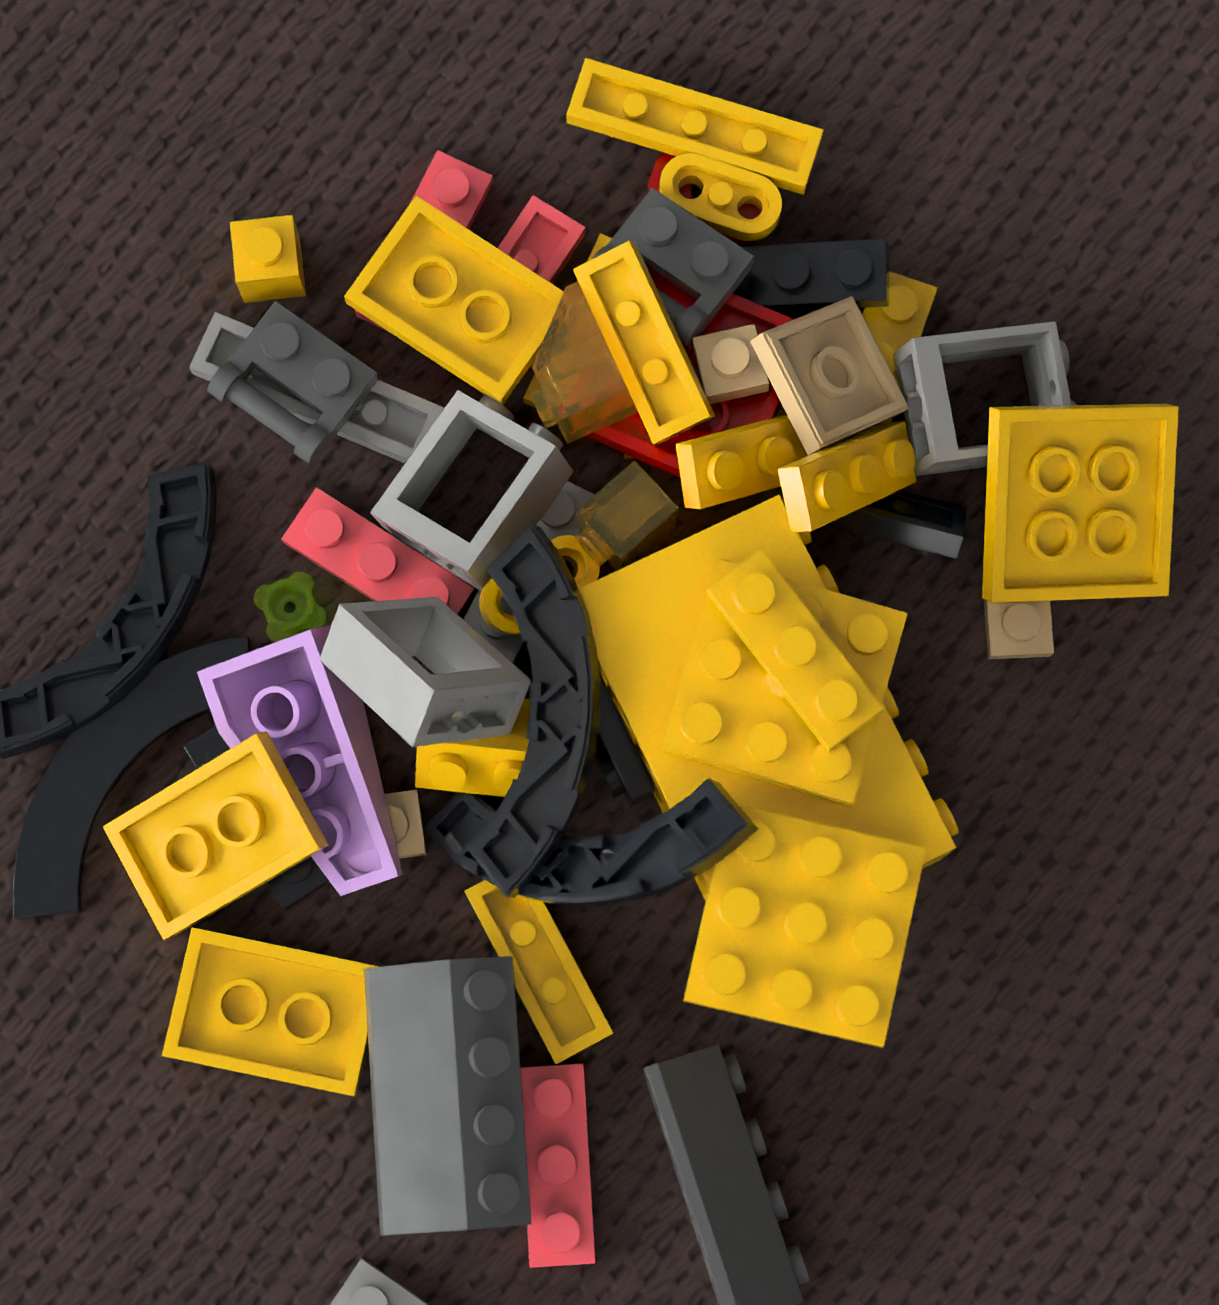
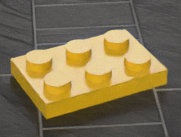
[344,196,573,405]
[103,731,329,940]
[162,927,379,1097]

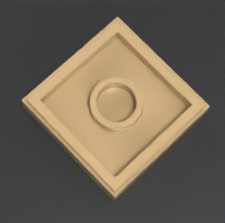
[750,296,910,456]

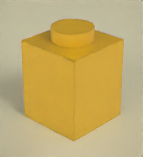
[230,215,306,303]

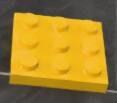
[982,404,1179,603]
[659,557,908,807]
[683,804,926,1048]

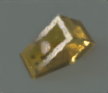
[530,281,637,444]
[575,460,679,571]

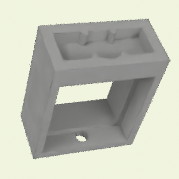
[893,321,1077,476]
[370,390,574,591]
[319,597,532,747]

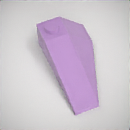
[197,625,402,896]

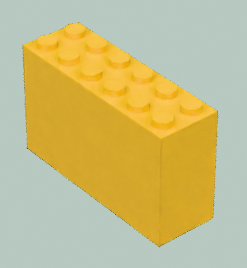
[579,495,958,901]

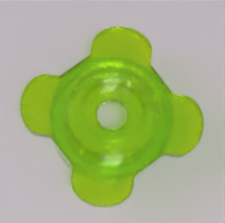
[254,572,327,642]

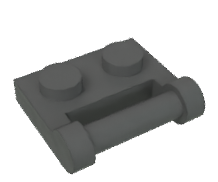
[592,188,754,348]
[207,301,379,465]

